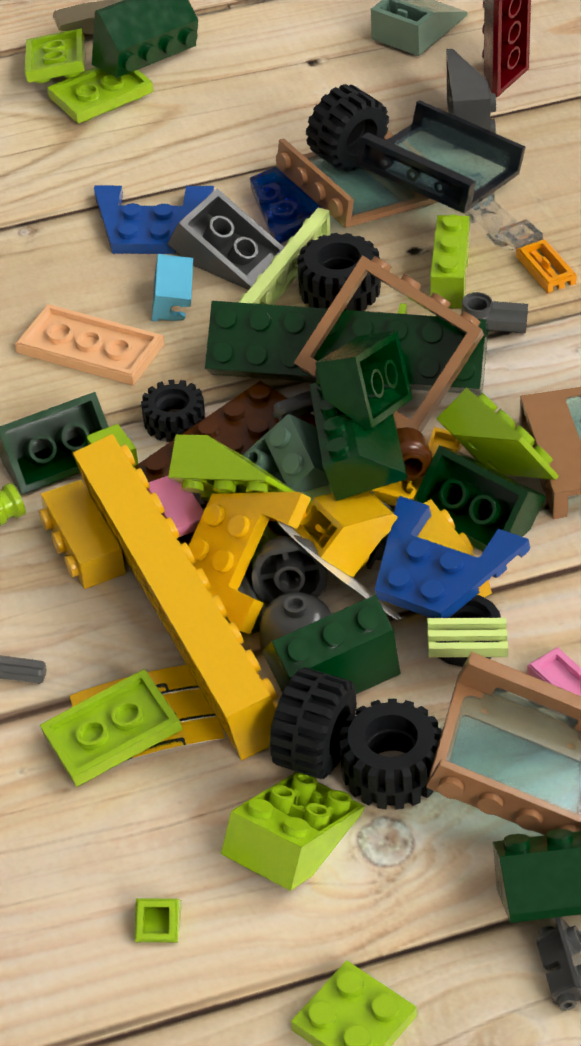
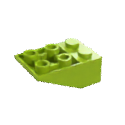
[436,387,559,480]
[168,434,296,502]
[221,772,365,891]

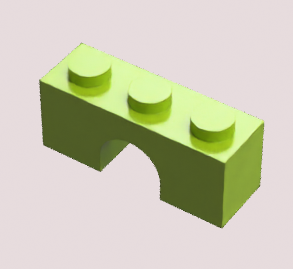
[430,214,470,309]

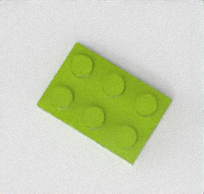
[25,28,85,84]
[47,67,154,124]
[40,669,183,787]

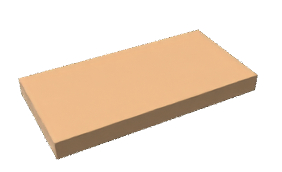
[15,304,165,386]

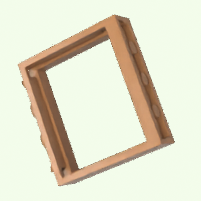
[294,255,484,432]

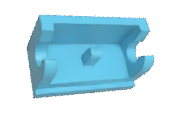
[152,254,193,321]

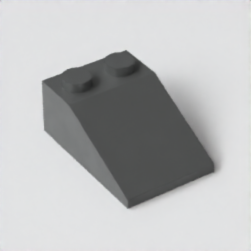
[446,49,496,152]
[168,188,284,290]

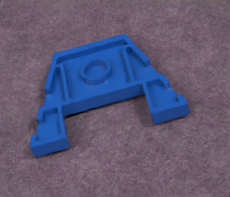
[94,185,214,254]
[374,496,530,618]

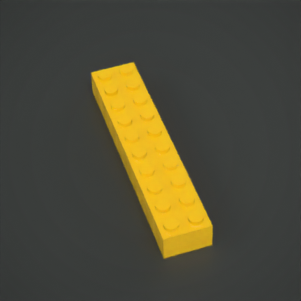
[73,434,278,761]

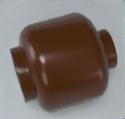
[397,427,432,482]

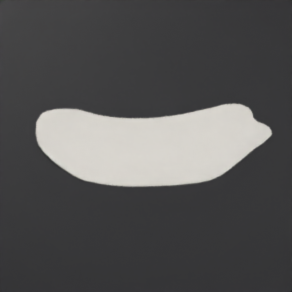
[277,521,402,620]

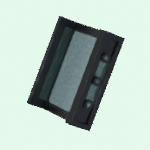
[356,100,526,214]

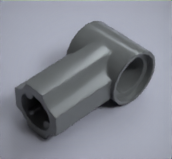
[461,292,528,333]

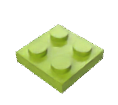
[291,960,417,1046]

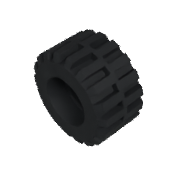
[306,84,389,172]
[297,233,381,311]
[270,667,357,779]
[340,699,442,810]

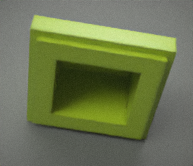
[135,898,182,943]

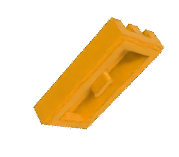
[516,239,577,294]

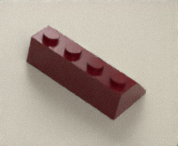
[482,0,531,97]

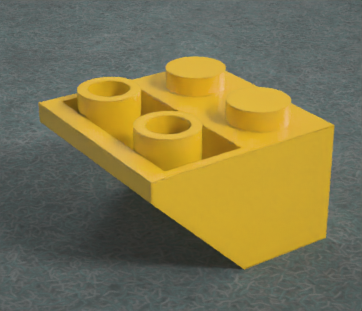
[292,491,398,578]

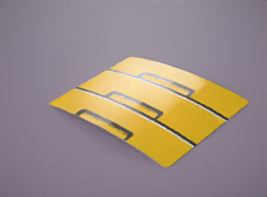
[70,665,225,761]

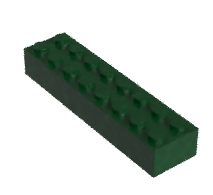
[205,301,489,395]

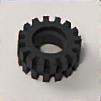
[141,379,205,442]

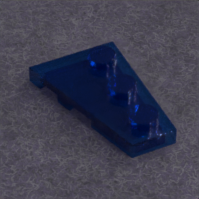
[250,166,322,244]

